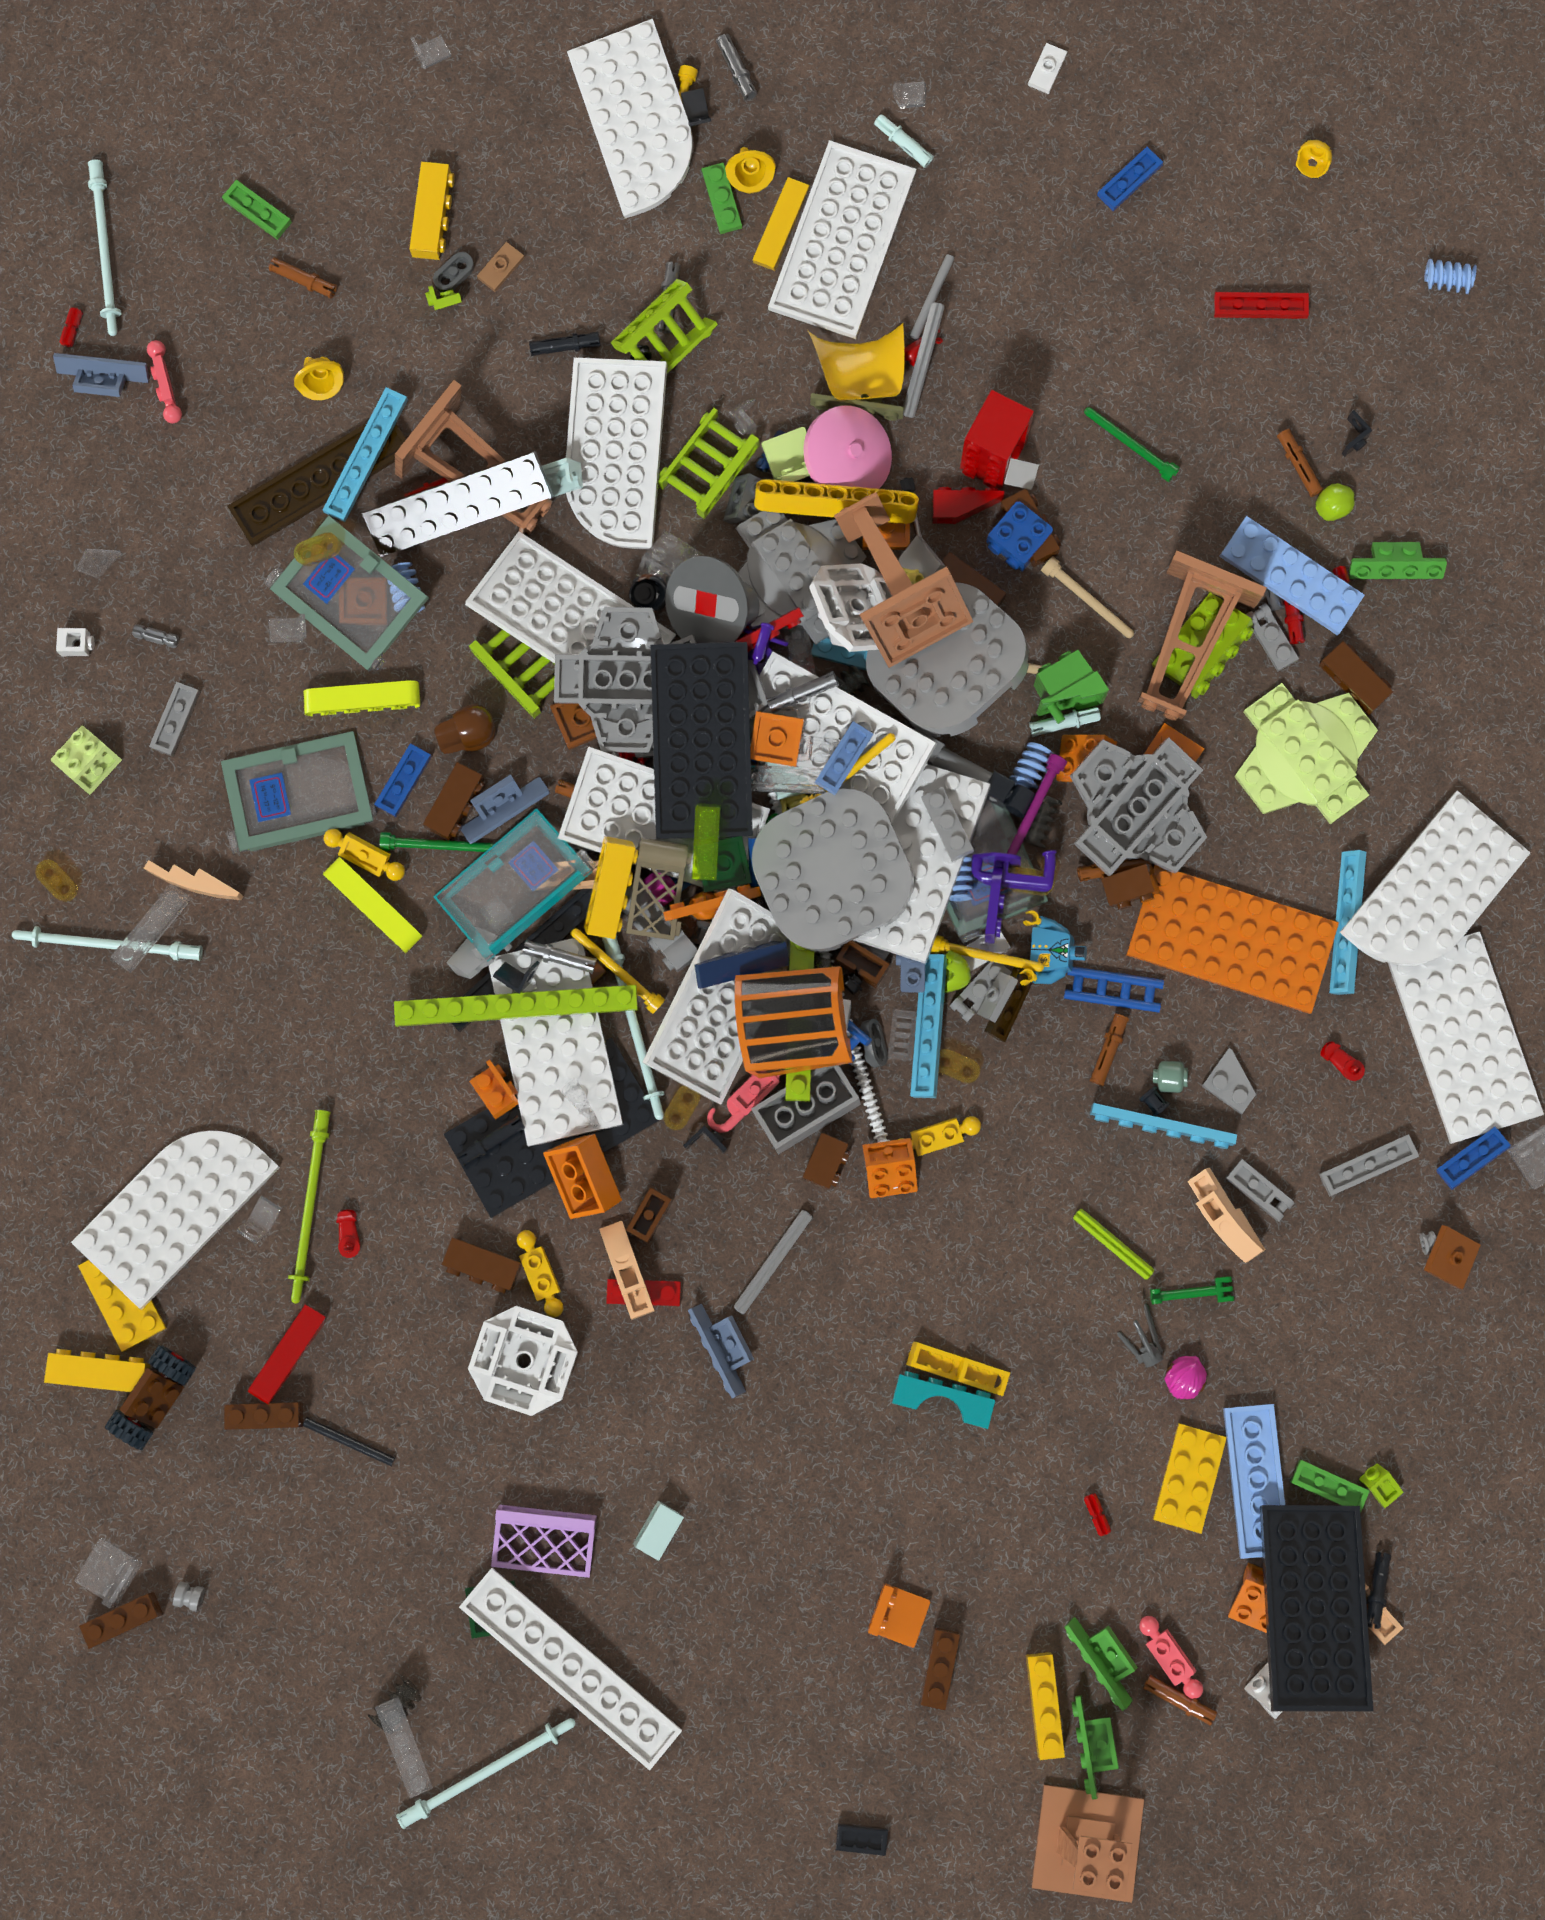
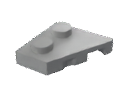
[1202,1048,1256,1114]

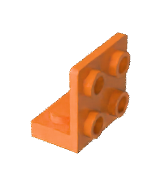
[1056,735,1117,782]
[862,1138,918,1198]
[1228,1562,1267,1633]
[867,1583,930,1648]

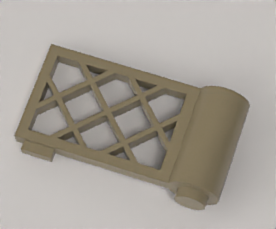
[626,838,692,940]

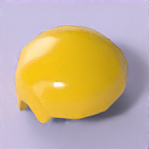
[1296,140,1332,178]

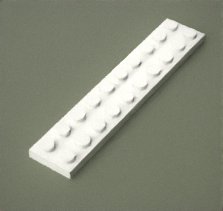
[459,1568,682,1770]

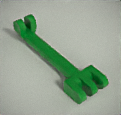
[1150,1276,1235,1305]

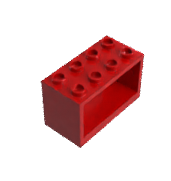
[960,389,1034,489]

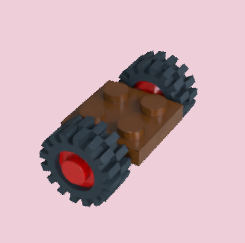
[105,1345,197,1450]

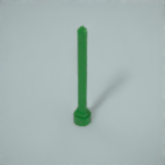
[1084,407,1180,483]
[380,832,495,852]

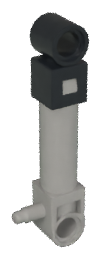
[913,729,1035,818]

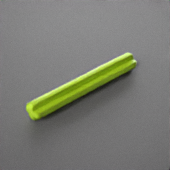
[1073,1209,1154,1280]

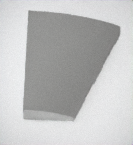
[446,928,512,979]

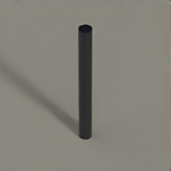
[303,1417,396,1467]

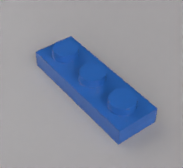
[1097,147,1163,211]
[374,743,432,817]
[1436,1127,1511,1190]

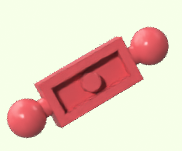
[147,340,182,424]
[1139,1616,1203,1699]

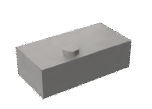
[751,1065,861,1155]

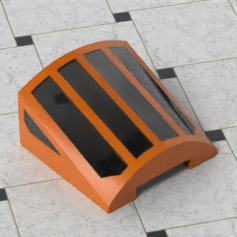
[735,966,853,1078]

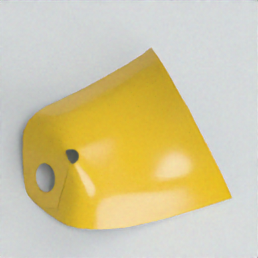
[807,323,904,400]

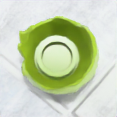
[1315,483,1355,521]
[945,950,971,992]

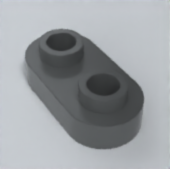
[433,252,474,293]
[860,1019,888,1068]

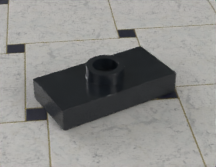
[835,1823,888,1856]

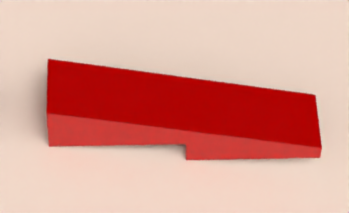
[248,1304,326,1405]

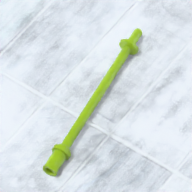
[288,1110,331,1304]

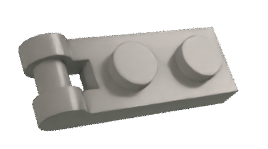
[1245,603,1299,672]
[949,961,1011,1022]
[1226,1159,1294,1222]

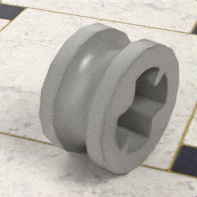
[1419,1231,1436,1255]

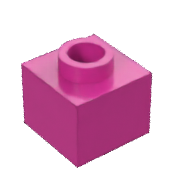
[643,872,676,907]

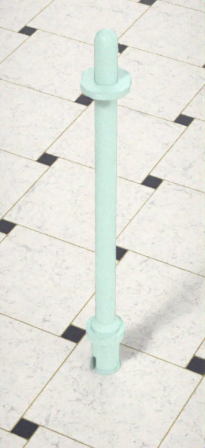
[88,160,121,336]
[12,926,203,961]
[602,935,665,1120]
[396,1718,575,1829]

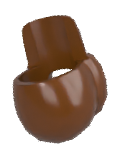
[434,704,496,754]

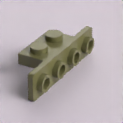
[810,393,904,421]

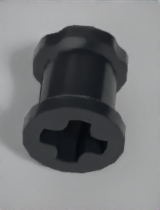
[1139,1086,1170,1117]

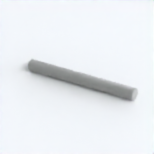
[909,254,954,340]

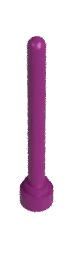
[1006,754,1067,855]

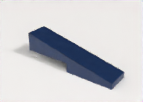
[694,941,790,989]

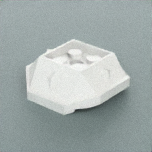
[809,564,892,652]
[468,1306,578,1416]

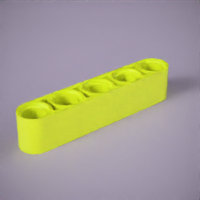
[303,681,420,716]
[323,857,422,953]

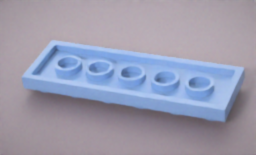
[1219,516,1365,635]
[1223,1404,1285,1559]

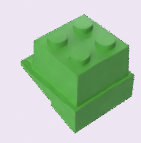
[1033,650,1109,724]

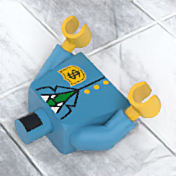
[1019,910,1087,986]

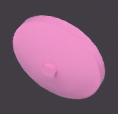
[804,405,892,489]

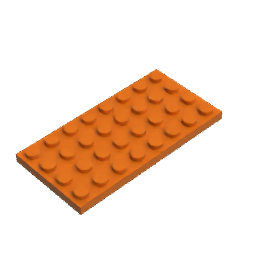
[1126,865,1339,1014]

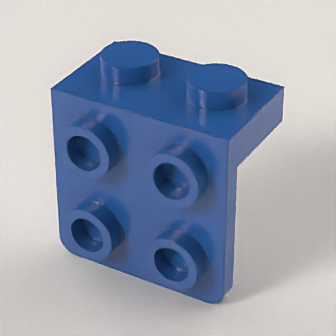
[987,502,1053,571]

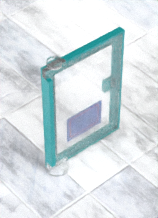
[433,808,597,962]

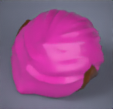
[1164,1356,1207,1399]

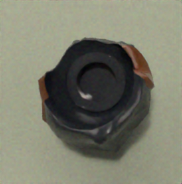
[628,574,667,613]

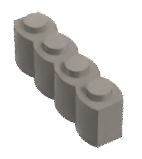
[622,882,698,972]

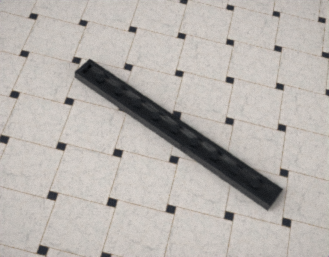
[452,865,635,1032]

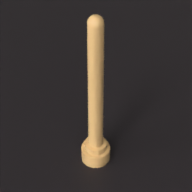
[1041,556,1134,638]

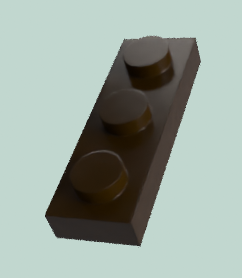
[984,967,1033,1042]

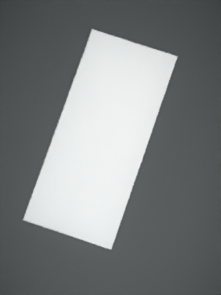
[1004,458,1039,490]

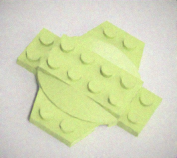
[1234,683,1378,824]

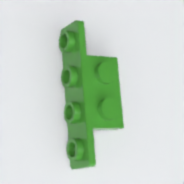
[1349,542,1447,579]
[1065,1617,1138,1711]
[1072,1695,1119,1800]

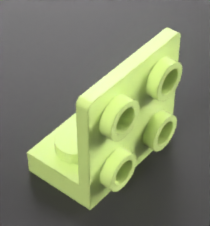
[761,427,810,482]
[51,726,122,795]

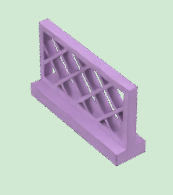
[491,1505,597,1578]

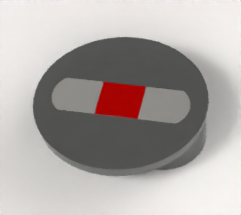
[665,556,759,643]

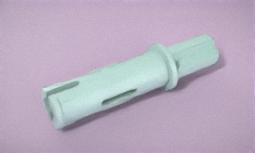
[874,115,934,168]
[1029,707,1101,737]

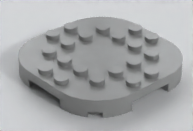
[866,583,1030,737]
[752,789,914,952]

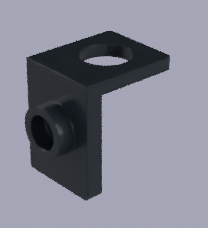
[681,88,711,126]
[1342,410,1372,457]
[493,961,540,994]
[683,1125,727,1154]

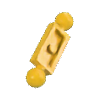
[324,829,405,881]
[898,1116,981,1156]
[517,1230,563,1318]

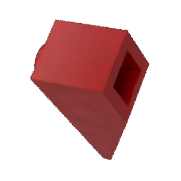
[932,487,1004,524]

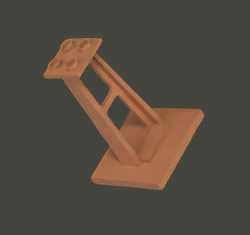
[395,380,553,535]
[834,492,974,668]
[1138,550,1267,721]
[1031,1784,1144,1903]

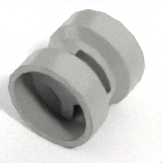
[173,1581,205,1612]

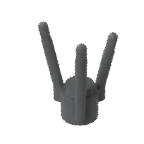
[1117,1304,1164,1368]

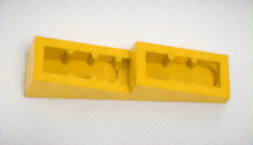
[752,177,810,271]
[906,1341,1010,1396]

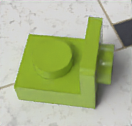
[425,285,462,310]
[1359,1464,1404,1508]

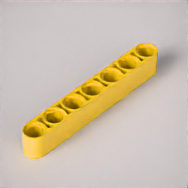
[754,479,919,524]

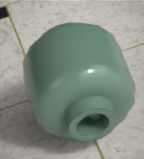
[1153,1061,1188,1093]

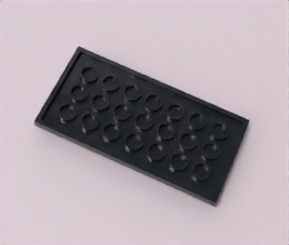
[650,642,753,839]
[444,1037,660,1218]
[1260,1505,1374,1712]

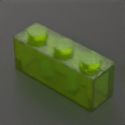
[692,804,721,880]

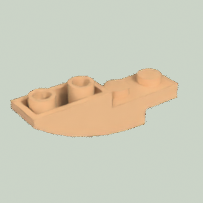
[1188,1168,1265,1263]
[599,1221,655,1320]

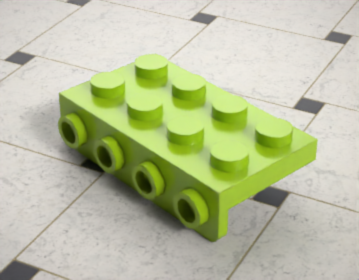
[1152,593,1254,699]

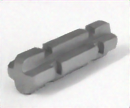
[132,624,179,648]

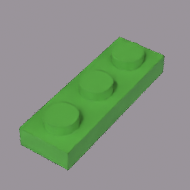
[701,163,742,234]
[222,180,292,240]
[1290,1460,1370,1513]

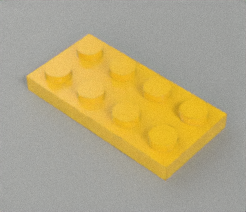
[78,1260,167,1352]
[1153,1423,1227,1534]

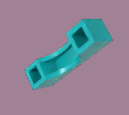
[892,1371,995,1429]

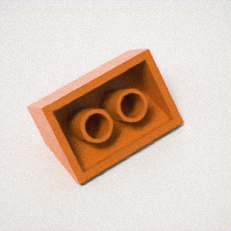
[543,1134,622,1219]

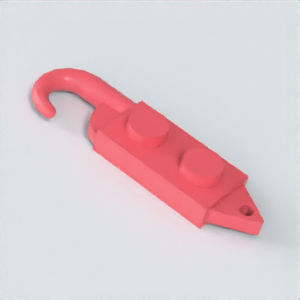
[707,1075,780,1133]

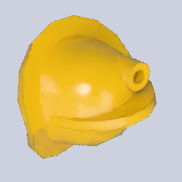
[725,147,775,194]
[294,357,344,400]

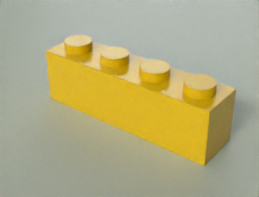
[409,162,454,260]
[584,836,638,939]
[44,1349,150,1392]
[1026,1652,1065,1760]

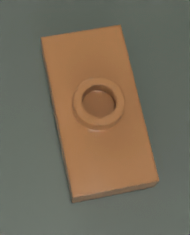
[477,242,525,292]

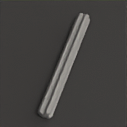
[903,302,944,418]
[734,1210,812,1314]

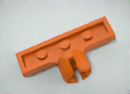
[663,884,761,921]

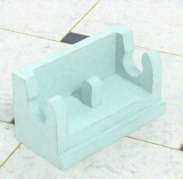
[542,458,583,498]
[633,1501,684,1561]

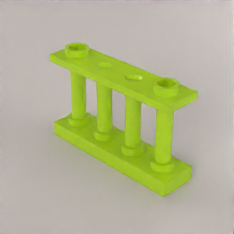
[611,279,718,374]
[658,408,760,519]
[469,629,555,719]

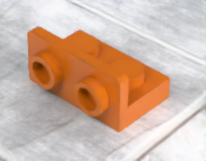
[469,1059,518,1120]

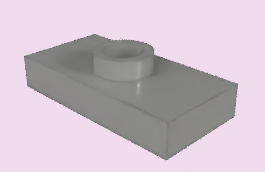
[977,972,1018,1023]

